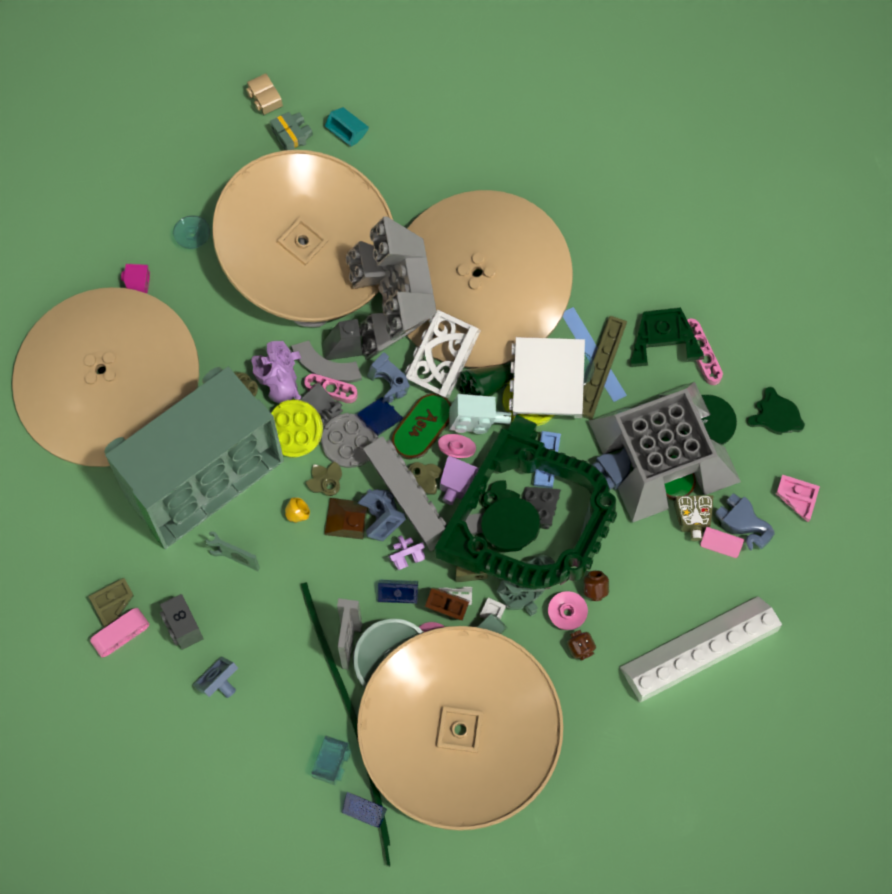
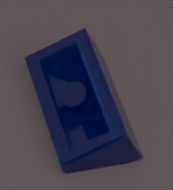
[378,580,418,603]
[342,792,387,828]

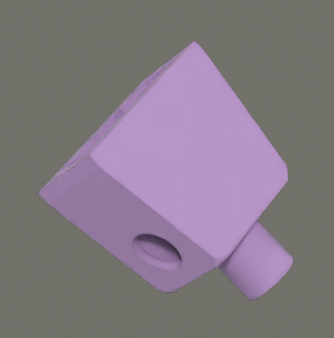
[440,456,479,505]

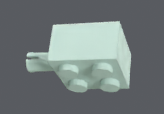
[449,394,511,434]

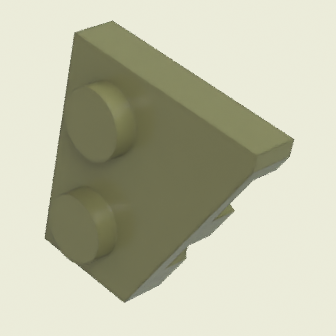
[88,578,134,627]

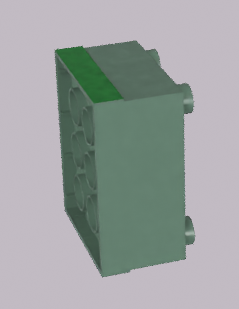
[104,366,284,549]

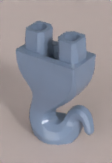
[592,446,645,491]
[714,493,775,551]

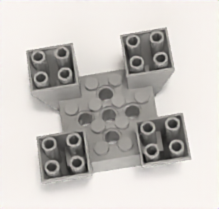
[346,217,437,360]
[589,381,741,523]

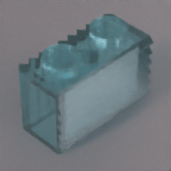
[311,736,352,785]

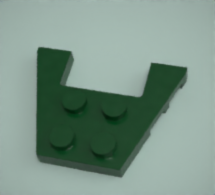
[630,307,704,367]

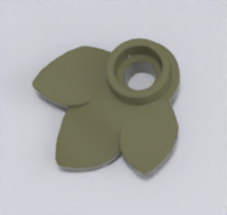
[306,462,342,496]
[408,462,443,494]

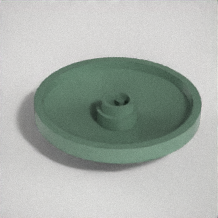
[353,619,424,688]

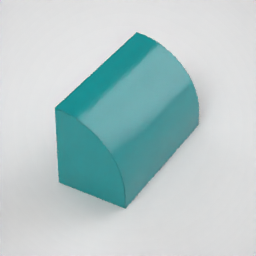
[325,107,369,146]

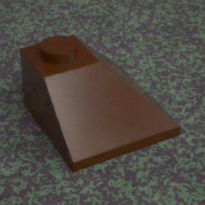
[325,498,368,540]

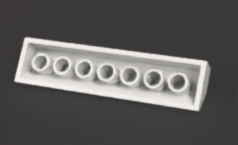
[620,596,782,703]

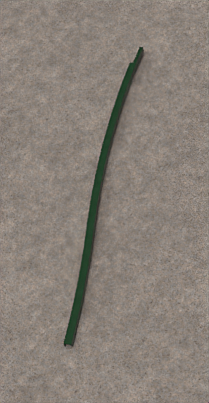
[301,582,390,867]

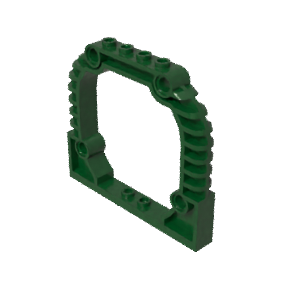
[435,428,617,590]

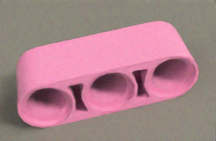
[90,608,150,658]

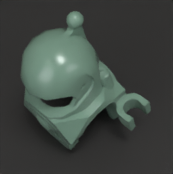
[497,555,556,617]

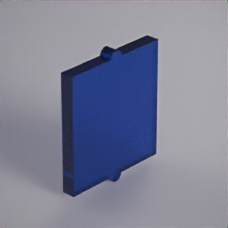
[357,397,403,436]

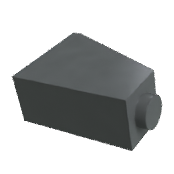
[323,319,362,360]

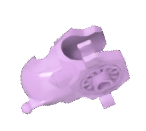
[251,341,301,404]

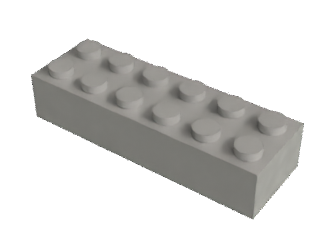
[363,436,447,552]

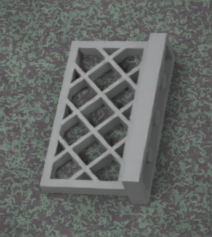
[337,598,363,669]

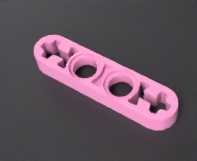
[687,318,723,385]

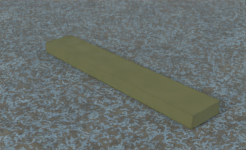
[582,316,627,420]

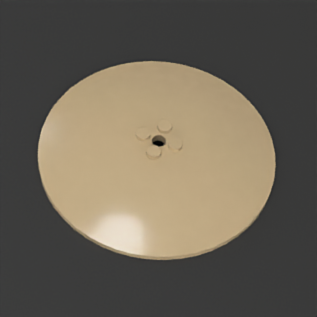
[212,150,393,322]
[407,190,573,368]
[12,287,199,467]
[357,626,563,831]

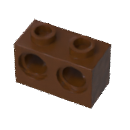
[425,587,470,621]

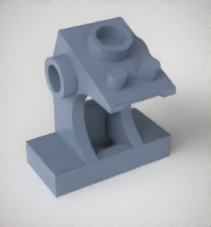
[367,352,410,403]
[358,489,406,541]

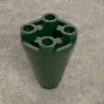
[459,365,513,397]

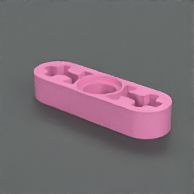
[304,374,358,403]

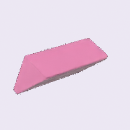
[700,527,744,558]

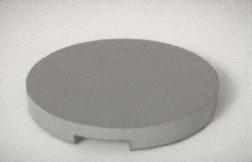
[321,413,379,468]

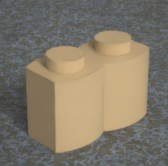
[246,73,283,115]

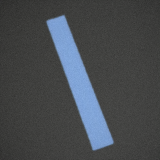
[563,307,627,402]

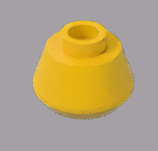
[285,497,310,523]

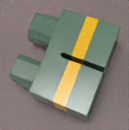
[270,112,313,150]

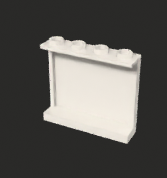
[509,337,585,418]

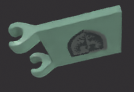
[205,531,260,571]

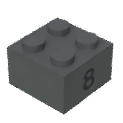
[159,594,204,650]

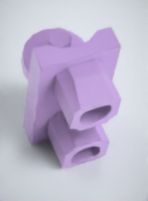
[388,535,425,570]

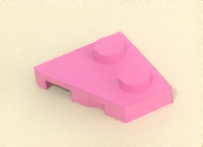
[776,475,820,522]

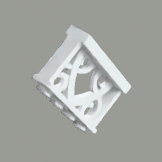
[405,310,481,398]

